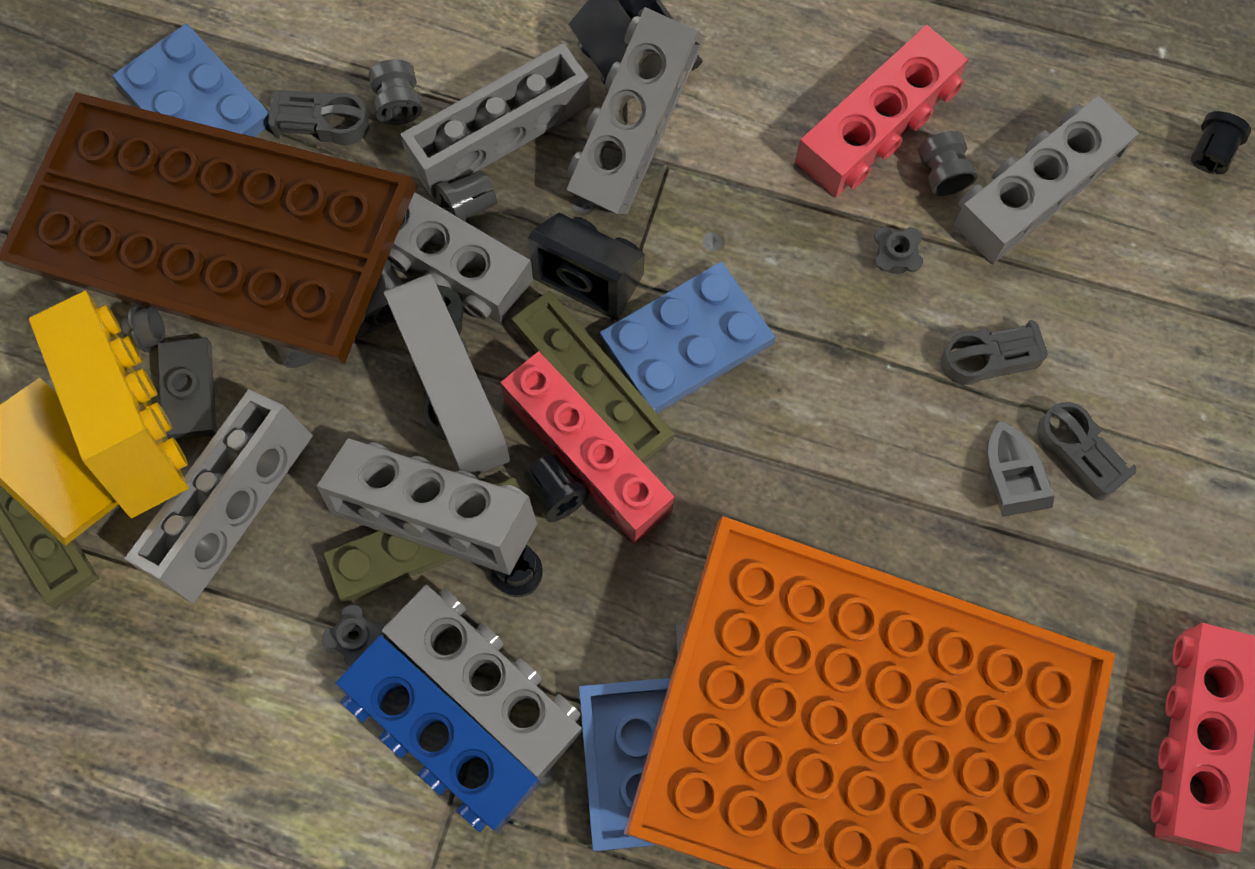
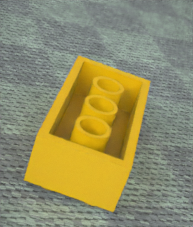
[28,290,189,519]

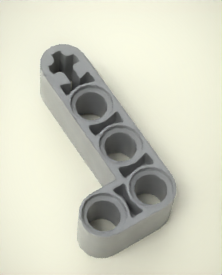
[383,273,510,476]

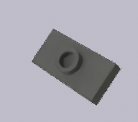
[158,337,217,440]

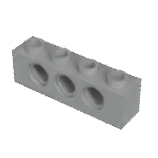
[566,7,706,214]
[400,43,590,197]
[953,95,1139,265]
[387,192,533,325]
[124,389,313,604]
[317,438,537,575]
[381,584,583,781]

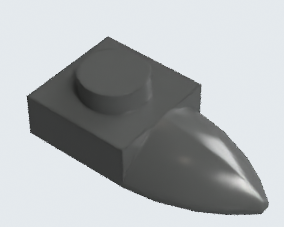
[988,421,1055,517]

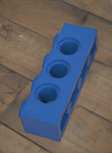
[335,635,541,833]

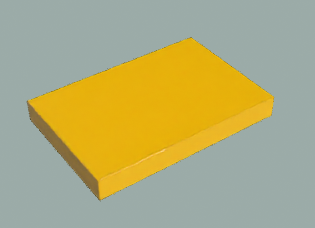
[0,378,119,546]

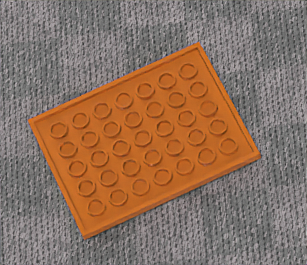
[624,516,1115,869]

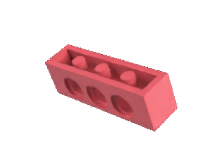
[795,25,968,198]
[500,351,675,545]
[1151,623,1255,854]

